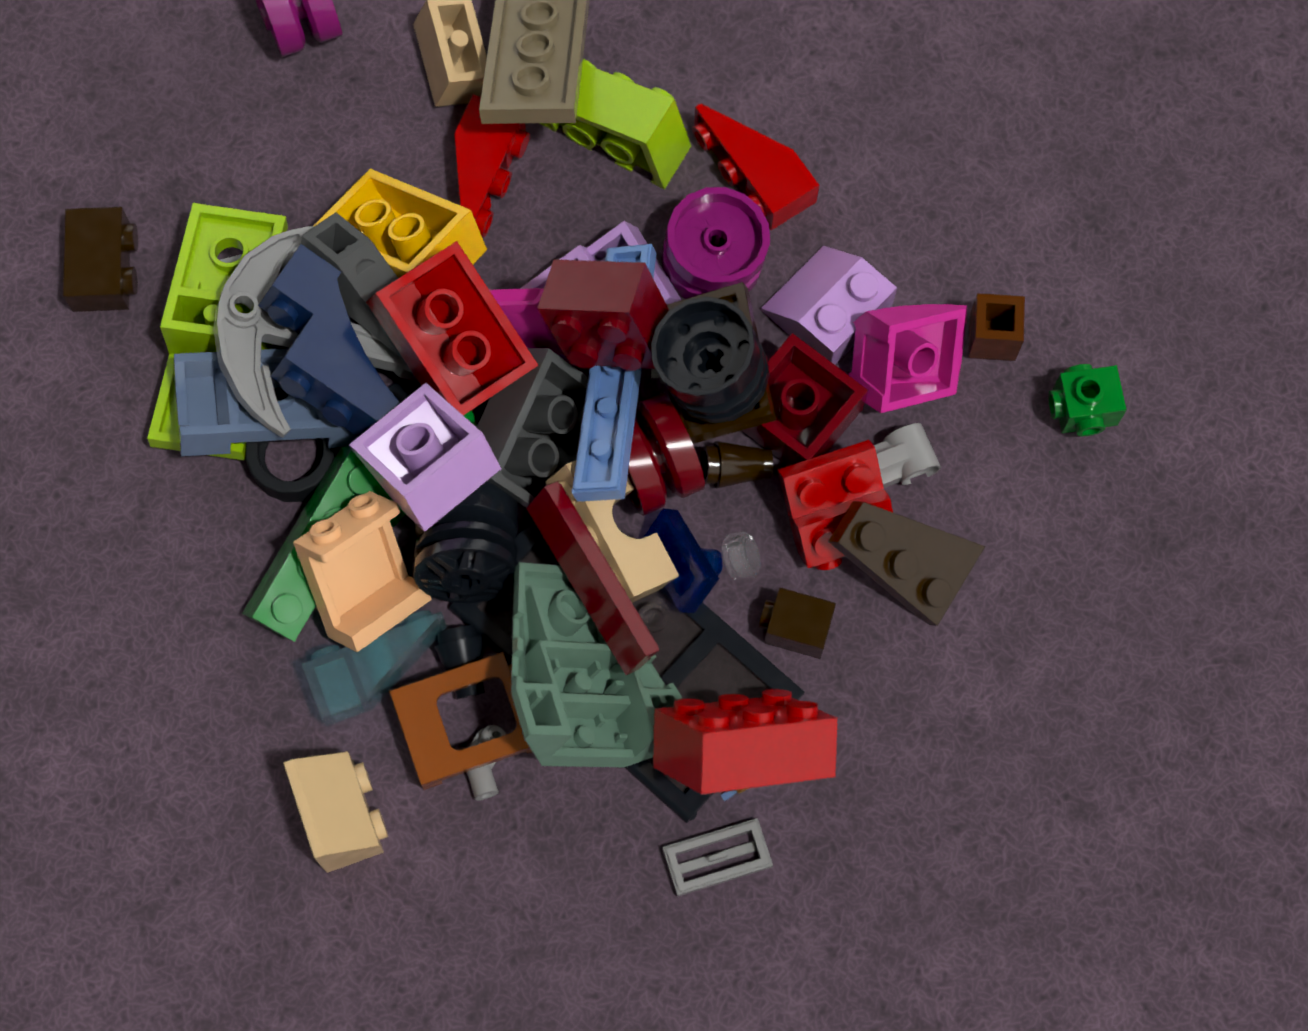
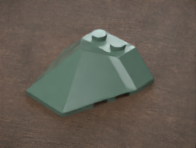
[511,562,682,768]

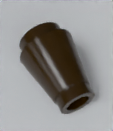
[701,441,773,488]

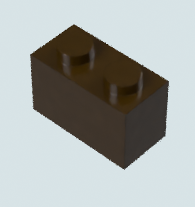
[63,207,138,312]

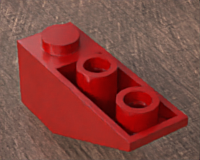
[455,94,530,238]
[692,103,820,230]

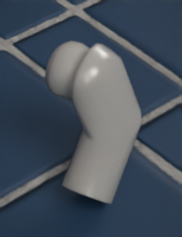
[466,725,506,801]

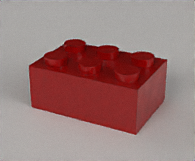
[653,689,838,794]

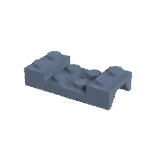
[174,348,358,456]

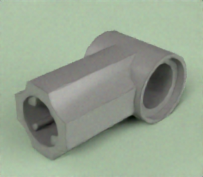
[874,423,941,488]

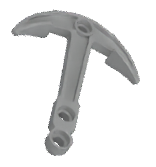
[213,226,418,438]

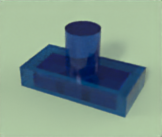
[643,508,723,613]

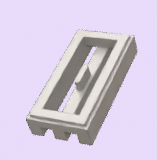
[663,818,773,897]

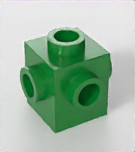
[1048,364,1127,437]

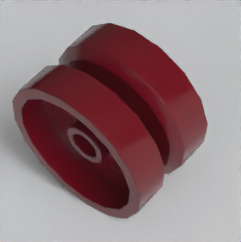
[628,392,705,516]

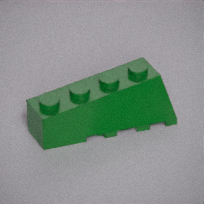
[242,447,406,642]

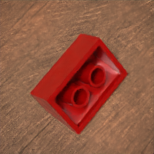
[366,241,539,415]

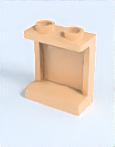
[293,491,432,652]

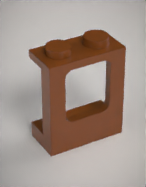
[390,652,533,790]

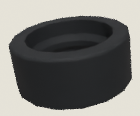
[246,438,339,502]

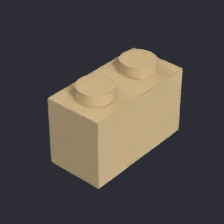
[414,0,487,107]

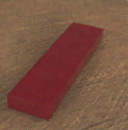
[527,481,659,675]

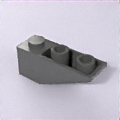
[301,212,402,358]

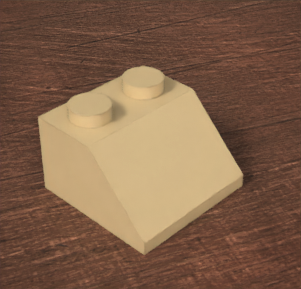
[284,752,389,873]

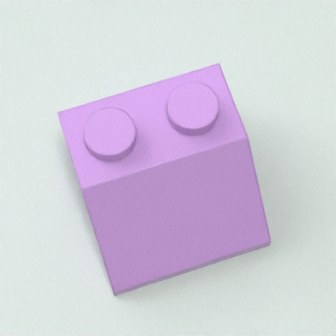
[761,246,897,365]
[349,383,501,532]

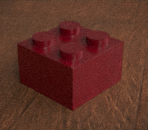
[537,259,669,371]
[742,333,868,466]

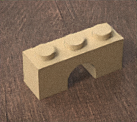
[545,461,679,603]

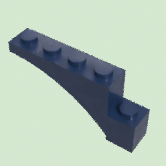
[258,244,400,437]

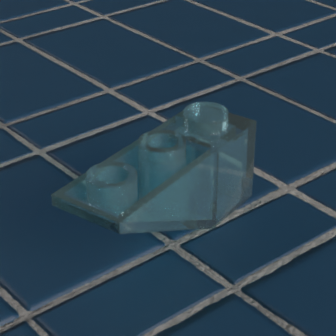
[302,610,447,727]

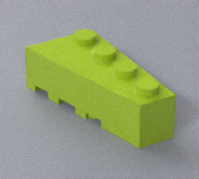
[538,59,691,190]

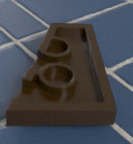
[828,501,985,626]

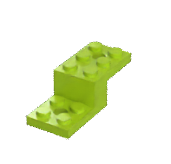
[147,203,288,461]

